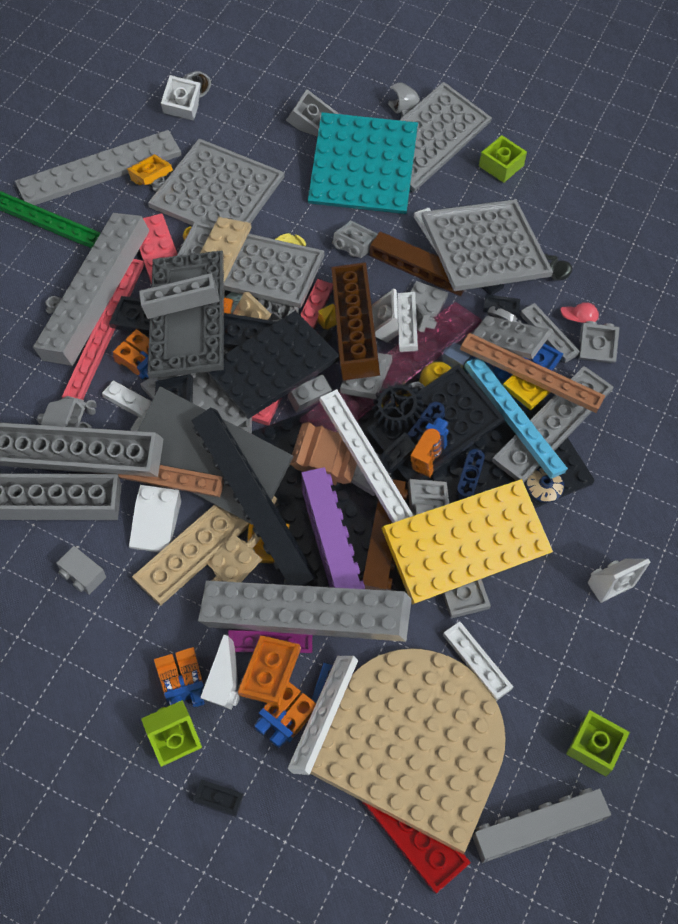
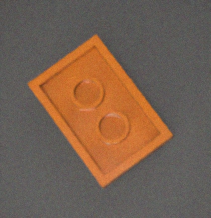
[238,635,301,706]

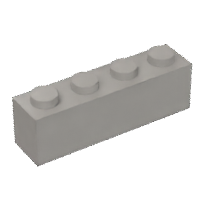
[139,273,220,319]

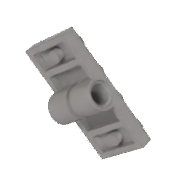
[473,316,551,359]
[407,479,449,516]

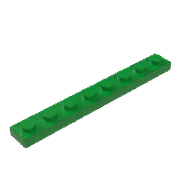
[0,191,101,249]

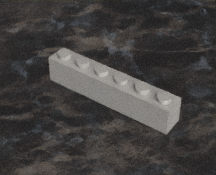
[472,788,611,863]

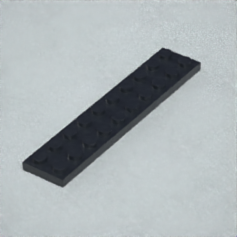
[109,296,277,349]

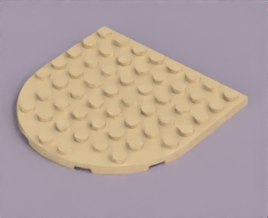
[310,649,505,854]

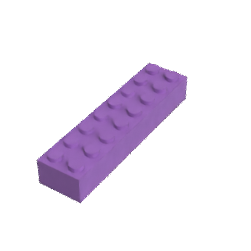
[302,467,365,589]

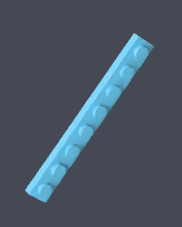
[464,358,568,479]

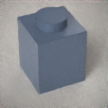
[442,342,472,370]

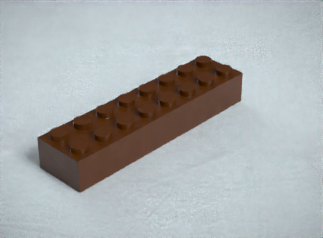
[331,262,380,381]

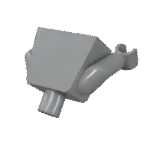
[37,396,97,428]

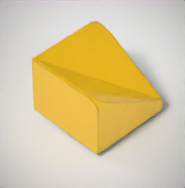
[318,304,337,329]

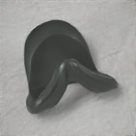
[544,254,572,281]

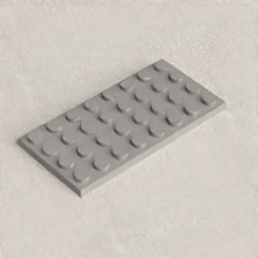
[400,82,492,192]
[177,222,325,308]

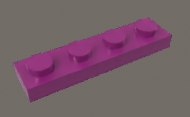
[228,630,313,653]

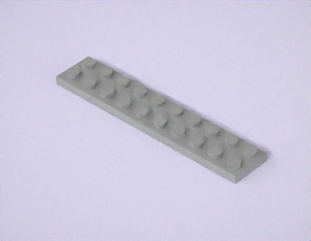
[15,130,181,205]

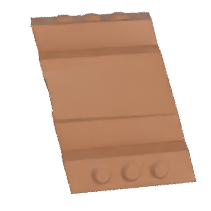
[290,422,357,485]

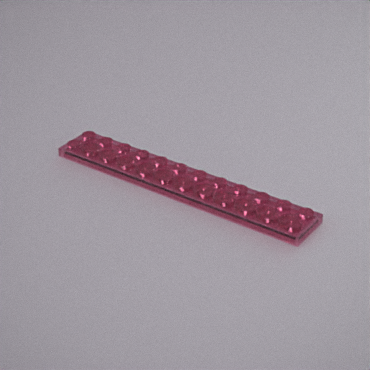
[300,302,481,432]

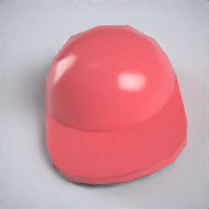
[560,302,599,323]

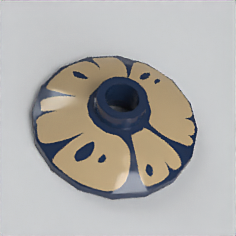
[526,468,564,503]

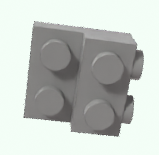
[332,221,378,258]
[579,321,620,363]

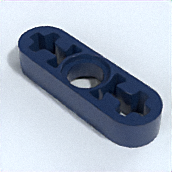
[408,402,445,442]
[456,449,485,500]

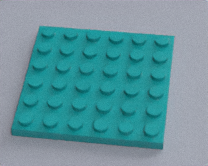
[308,112,418,214]

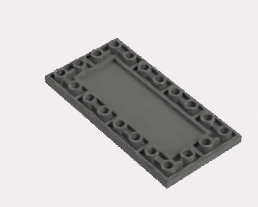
[147,250,224,378]
[138,387,294,525]

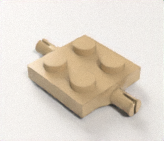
[206,534,262,582]

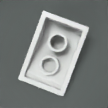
[129,485,181,553]
[588,559,650,603]
[201,635,240,710]

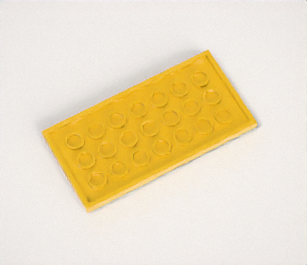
[382,479,553,605]

